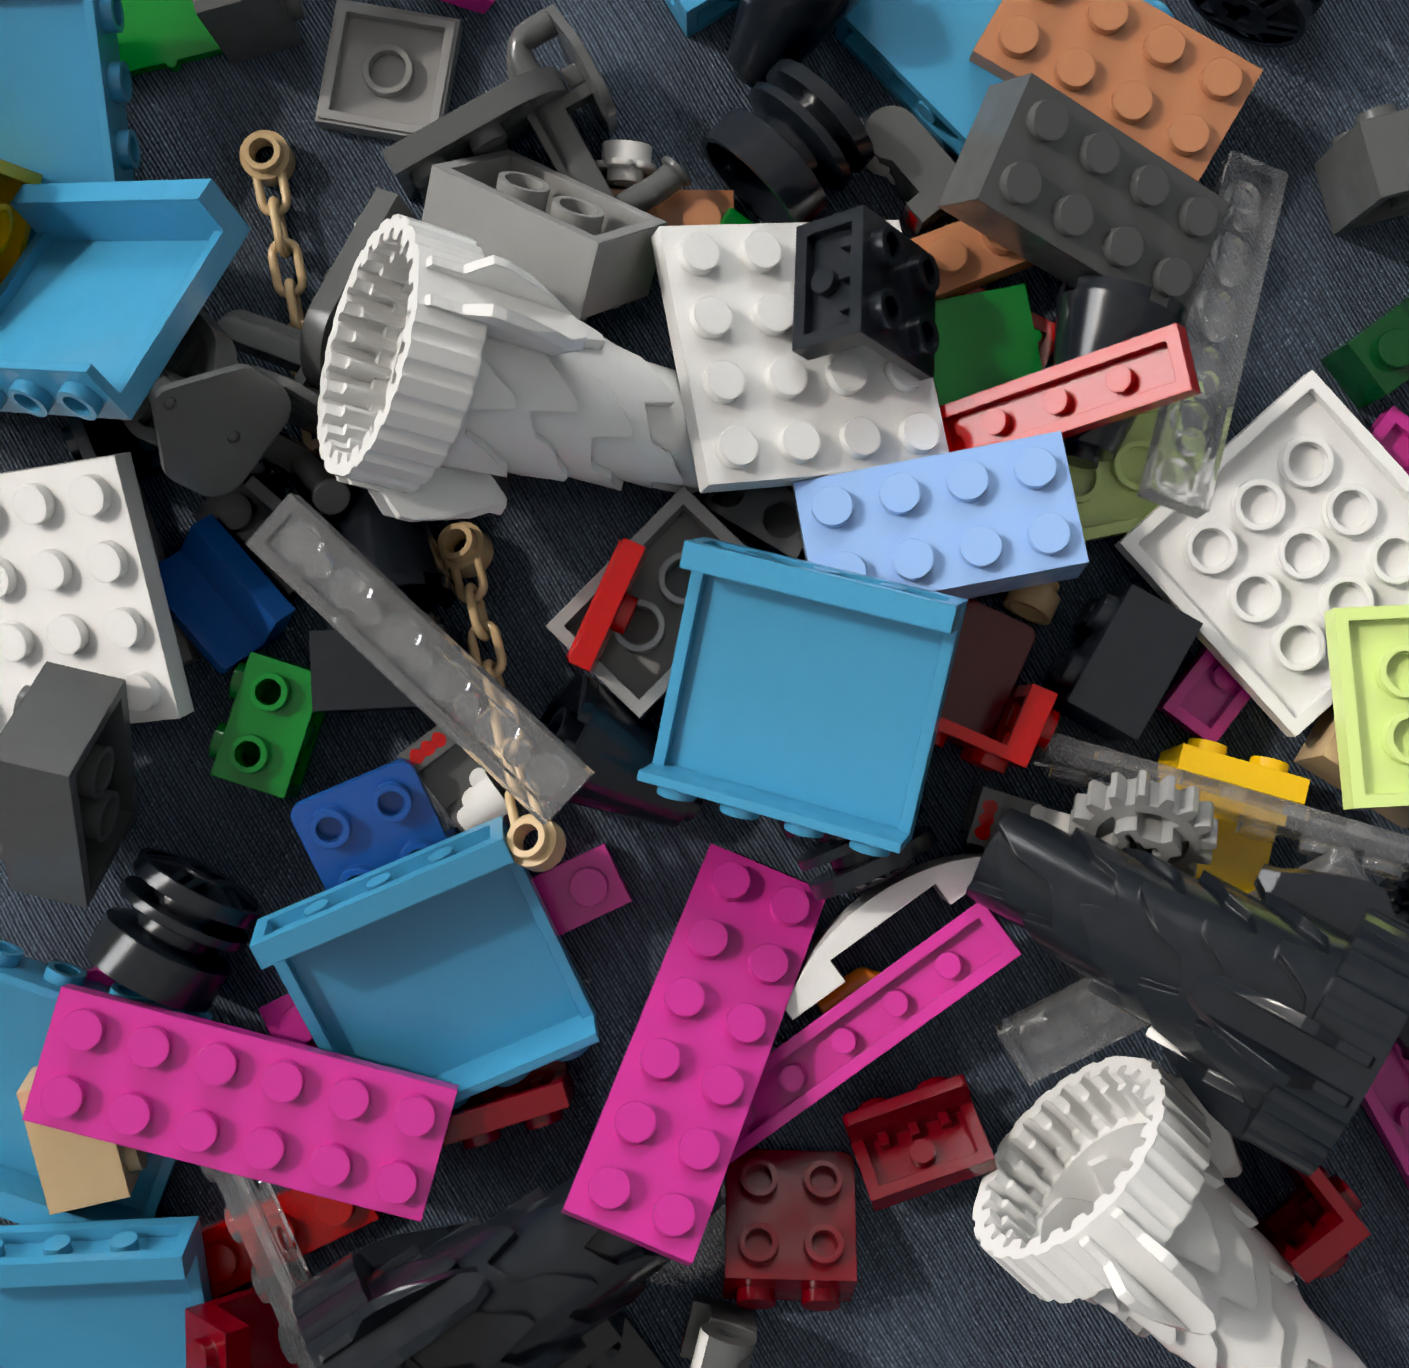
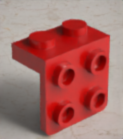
[934,683,1060,774]

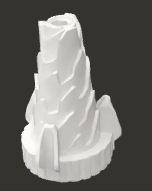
[317,214,699,522]
[972,1056,1367,1368]

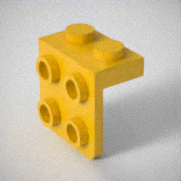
[1153,738,1310,900]

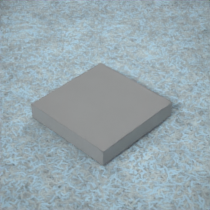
[315,0,463,141]

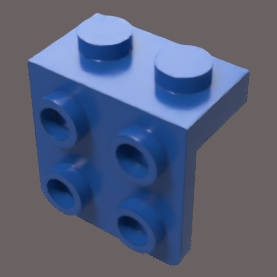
[290,758,459,890]

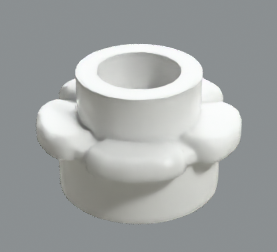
[595,140,656,188]

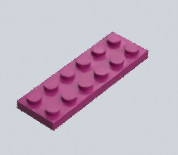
[561,843,826,1266]
[22,983,459,1222]

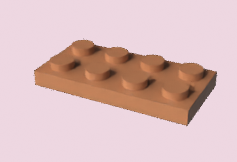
[969,0,1263,181]

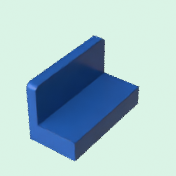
[158,513,296,674]

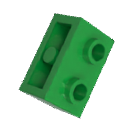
[209,652,327,799]

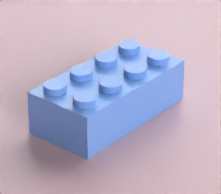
[793,431,1089,599]

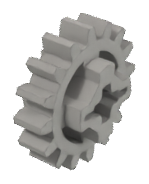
[1068,770,1218,876]

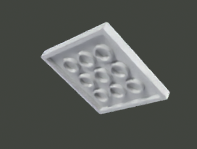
[651,220,949,493]
[1114,370,1409,737]
[0,452,194,733]

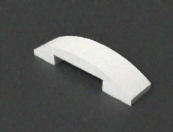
[785,852,984,1020]

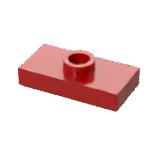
[567,538,647,674]

